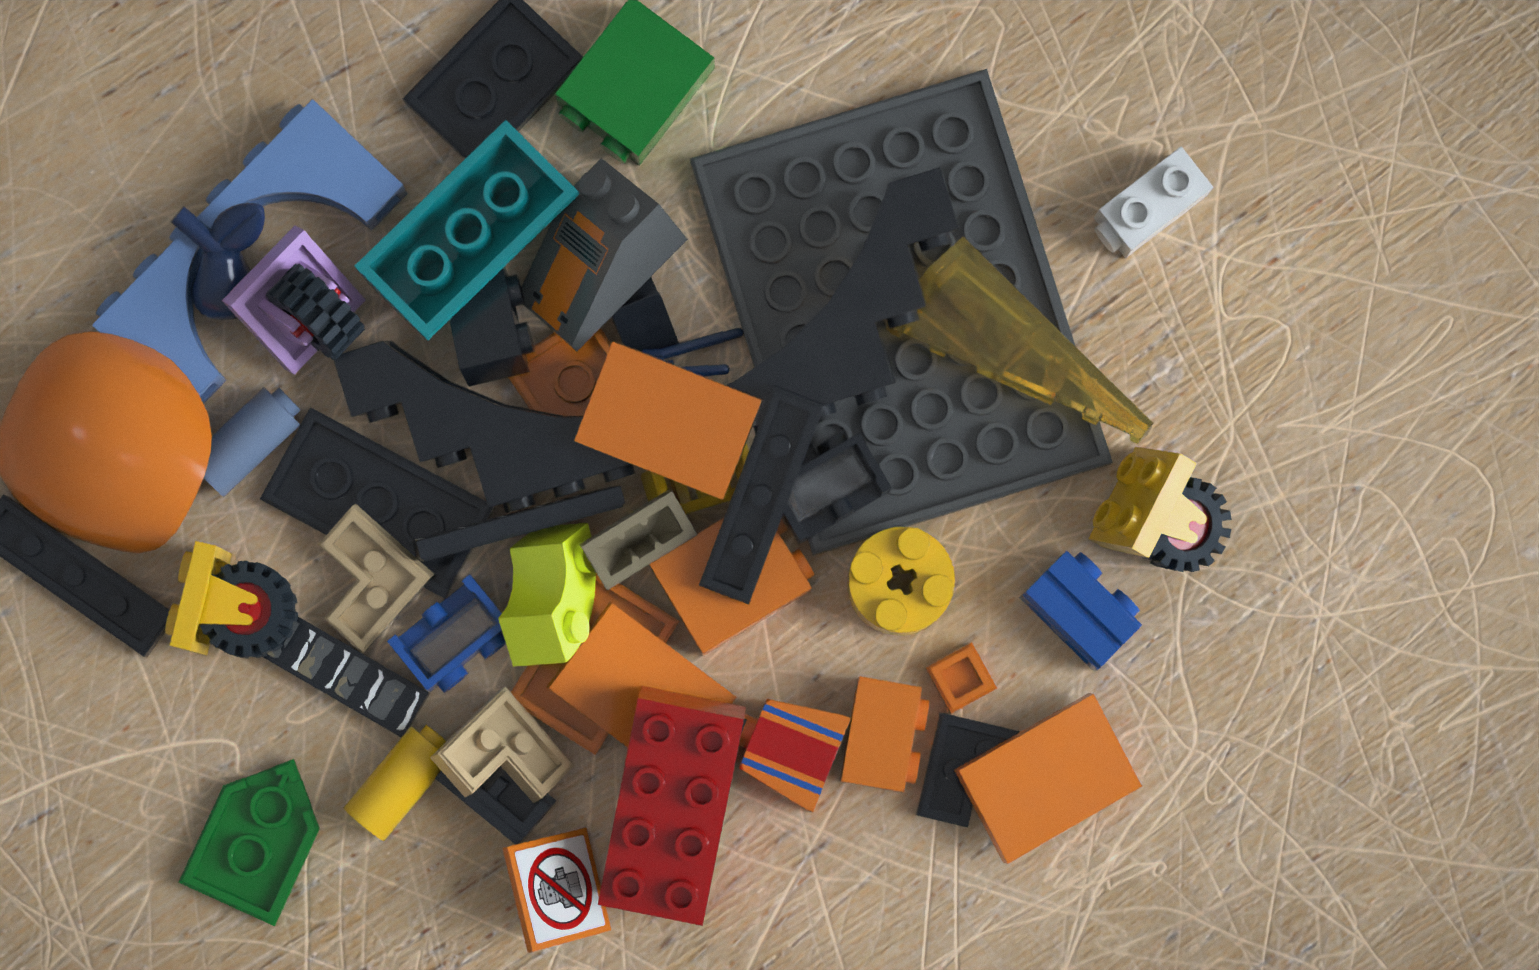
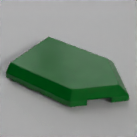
[178,759,320,926]

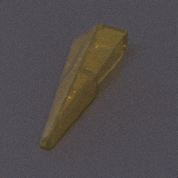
[886,237,1153,444]

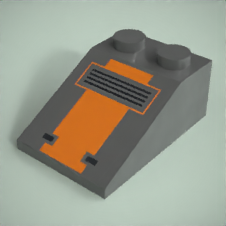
[521,158,688,351]

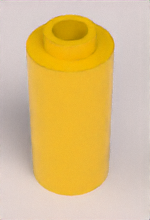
[343,724,447,841]

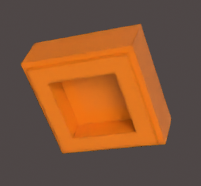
[925,642,997,714]

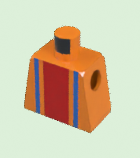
[739,699,851,812]

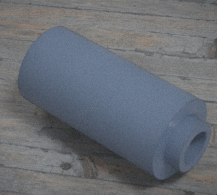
[204,387,300,497]

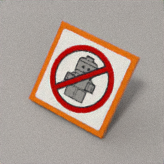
[502,827,611,953]

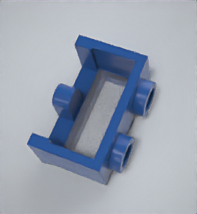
[387,574,506,693]

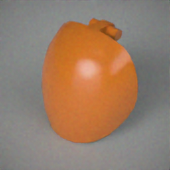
[0,331,212,554]

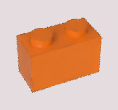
[840,676,930,793]

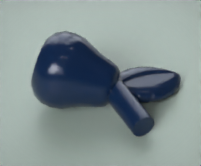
[170,203,265,320]

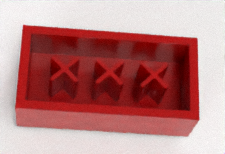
[598,686,746,926]

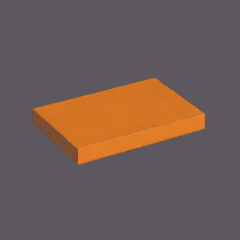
[574,341,763,500]
[511,573,680,755]
[546,602,737,748]
[954,693,1142,864]

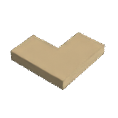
[318,504,434,654]
[430,687,574,803]

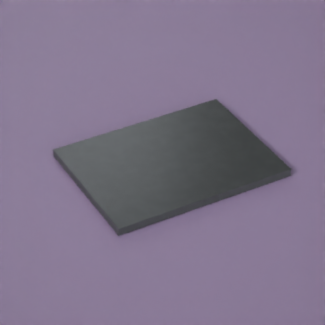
[690,69,1113,556]

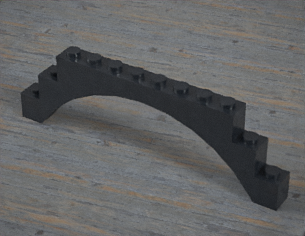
[334,167,960,513]

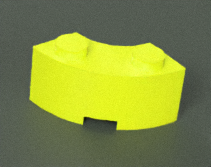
[498,523,596,667]

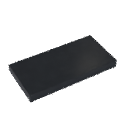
[260,407,495,599]

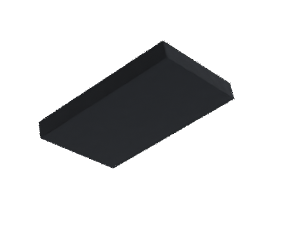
[403,0,583,159]

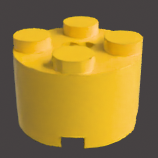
[847,527,955,636]

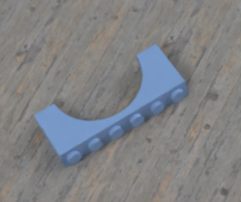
[92,99,408,404]

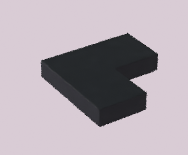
[916,712,1020,828]

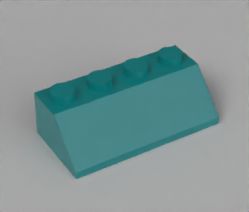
[354,120,580,341]

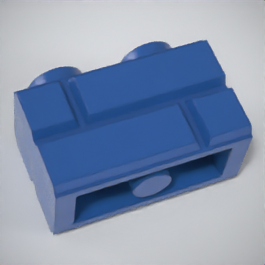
[1019,551,1142,671]

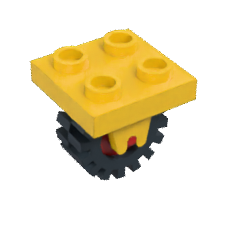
[1088,447,1232,572]
[165,541,298,659]

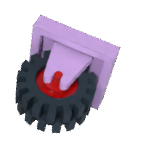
[222,225,366,375]

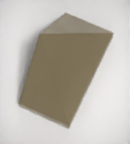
[579,489,697,590]

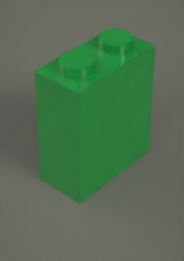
[555,0,715,166]

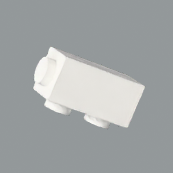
[1094,146,1214,259]

